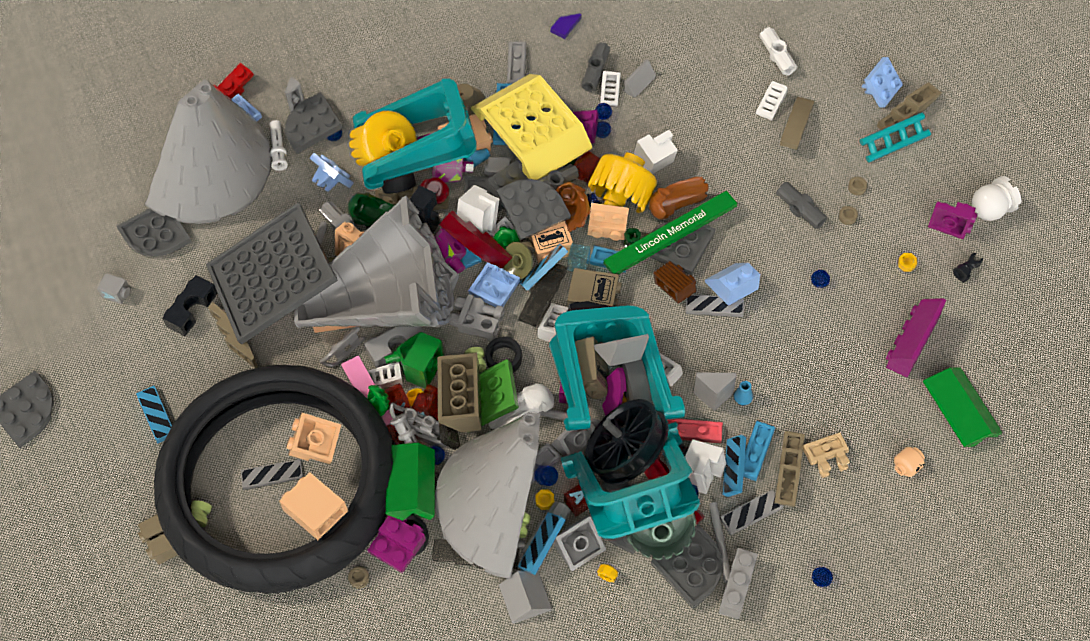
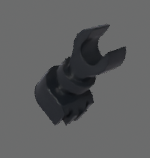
[953,253,983,283]

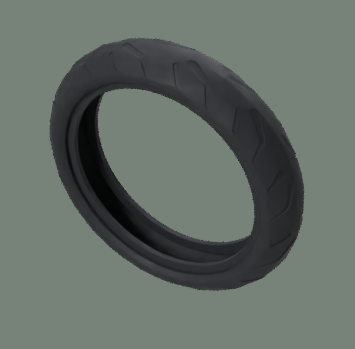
[154,365,393,594]

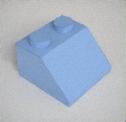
[705,263,760,306]

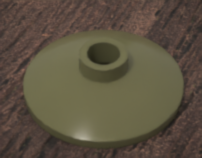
[504,242,533,279]

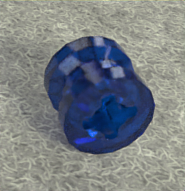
[534,465,559,486]

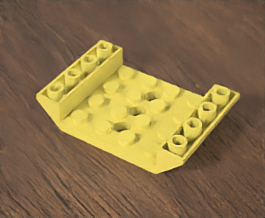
[471,74,592,180]

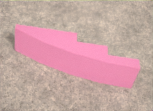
[341,355,395,431]

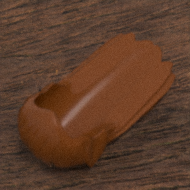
[649,177,709,220]
[556,182,591,232]

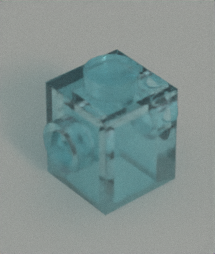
[568,243,590,272]

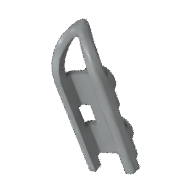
[319,326,366,367]
[390,403,439,437]

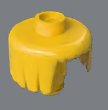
[349,111,417,167]
[588,152,657,213]

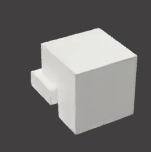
[634,130,678,174]
[457,185,499,233]
[685,440,726,494]

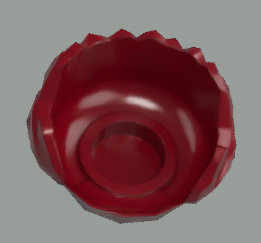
[420,177,449,205]

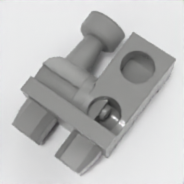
[449,294,505,342]

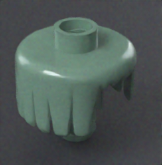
[626,512,696,560]

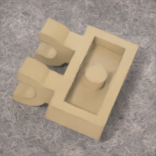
[803,433,850,478]

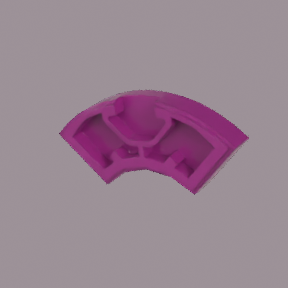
[602,368,626,416]

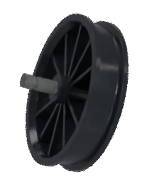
[585,399,669,485]

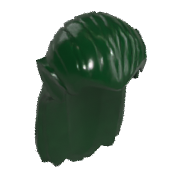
[347,193,395,228]

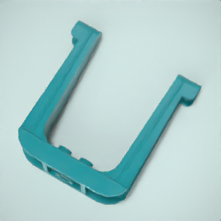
[352,78,477,189]
[549,305,685,431]
[560,422,700,539]

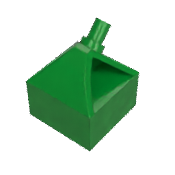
[384,332,444,390]

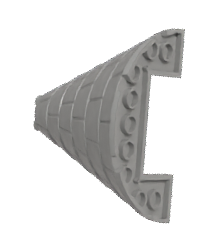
[145,79,271,224]
[294,196,454,328]
[435,413,540,579]

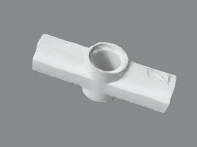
[759,27,797,76]

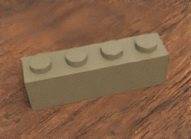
[438,353,482,432]

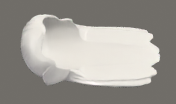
[488,384,554,429]

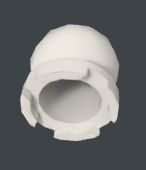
[972,176,1022,221]

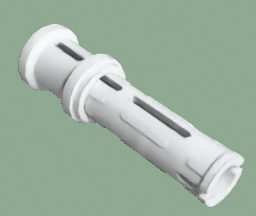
[270,120,288,171]

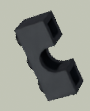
[410,185,440,234]
[162,275,218,337]

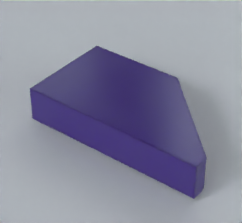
[550,13,582,39]

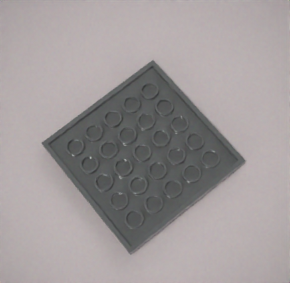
[206,202,338,345]

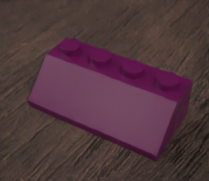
[886,298,947,378]

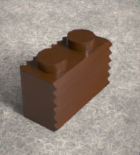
[653,261,696,304]

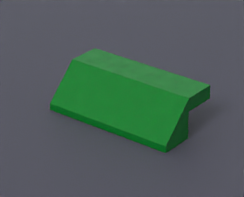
[922,367,1003,447]
[386,443,435,521]

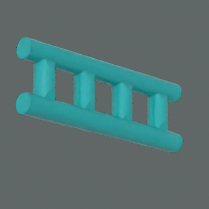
[860,112,931,163]

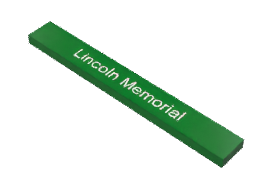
[603,190,737,274]

